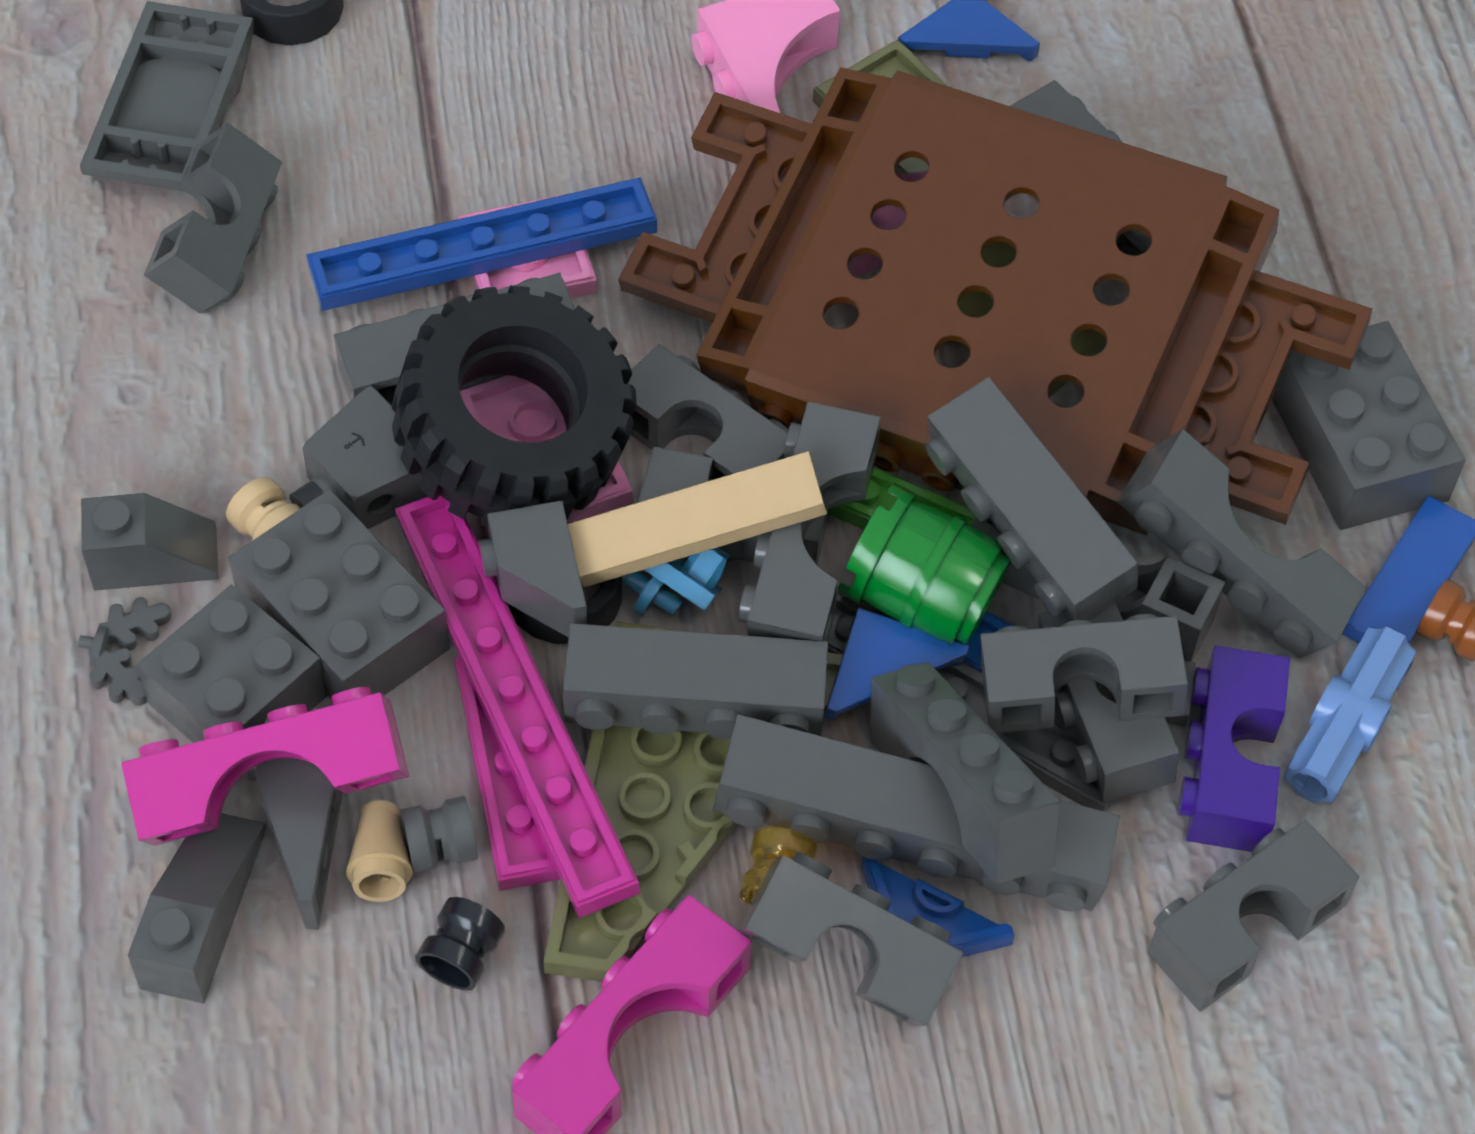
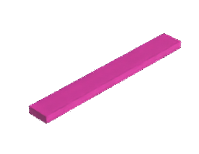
[395,496,641,918]

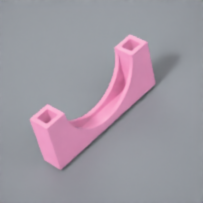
[691,0,929,277]

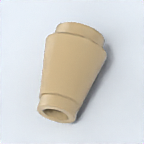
[346,800,413,902]

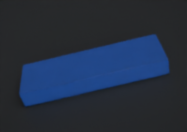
[1342,495,1475,645]

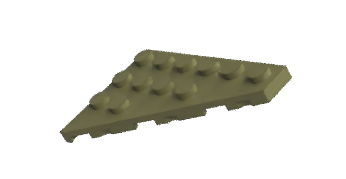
[543,621,842,982]

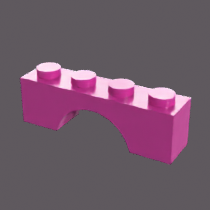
[121,687,410,846]
[512,895,752,1134]

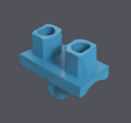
[622,547,730,617]

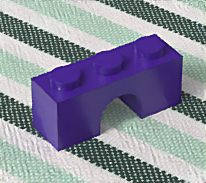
[1178,645,1290,852]

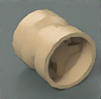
[226,477,301,541]

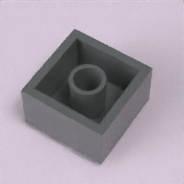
[136,584,327,743]

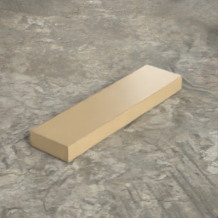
[568,451,827,587]

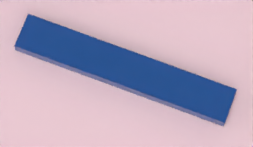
[306,177,657,311]

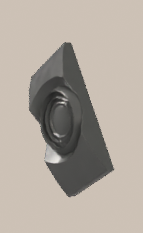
[80,1,254,191]

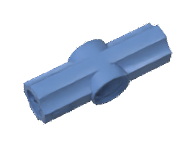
[1283,627,1417,804]

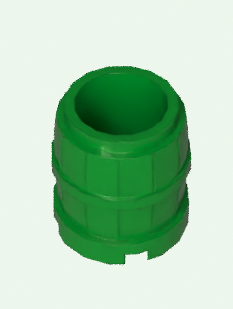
[837,483,1011,645]

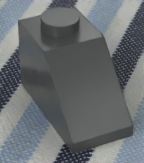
[81,493,219,591]
[479,501,587,638]

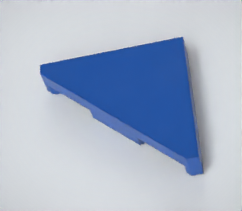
[898,0,1040,61]
[823,608,969,720]
[861,856,1015,957]

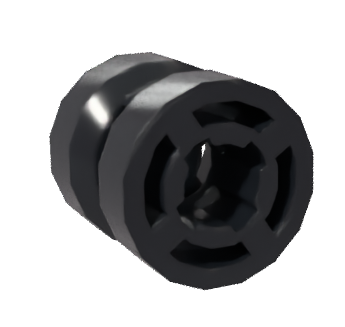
[415,897,505,990]

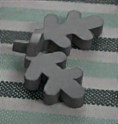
[78,597,171,705]

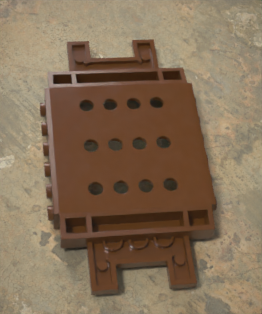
[618,67,1373,536]

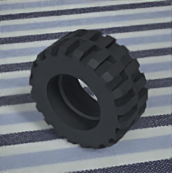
[392,285,637,527]

